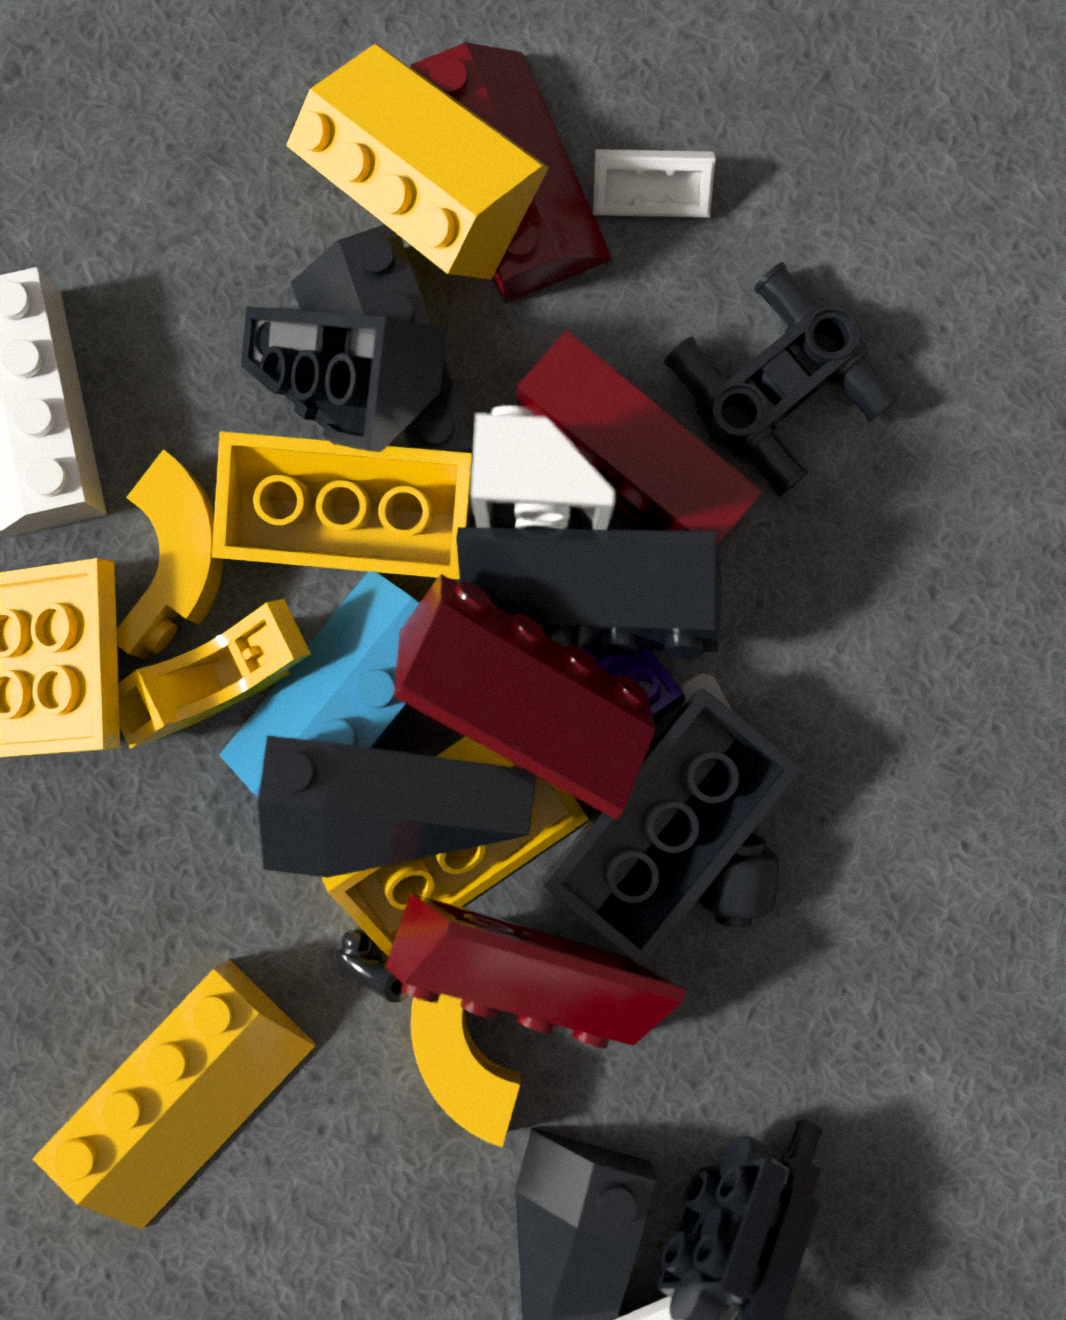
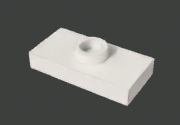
[593,149,716,217]

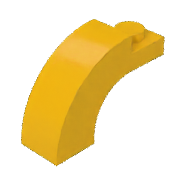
[117,449,224,659]
[118,598,311,749]
[411,994,521,1147]

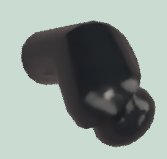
[336,930,408,1003]

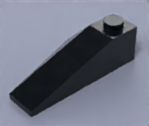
[241,306,448,452]
[257,735,537,878]
[515,1128,656,1320]

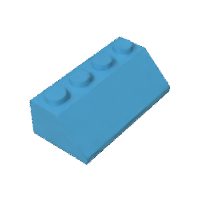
[219,571,419,797]

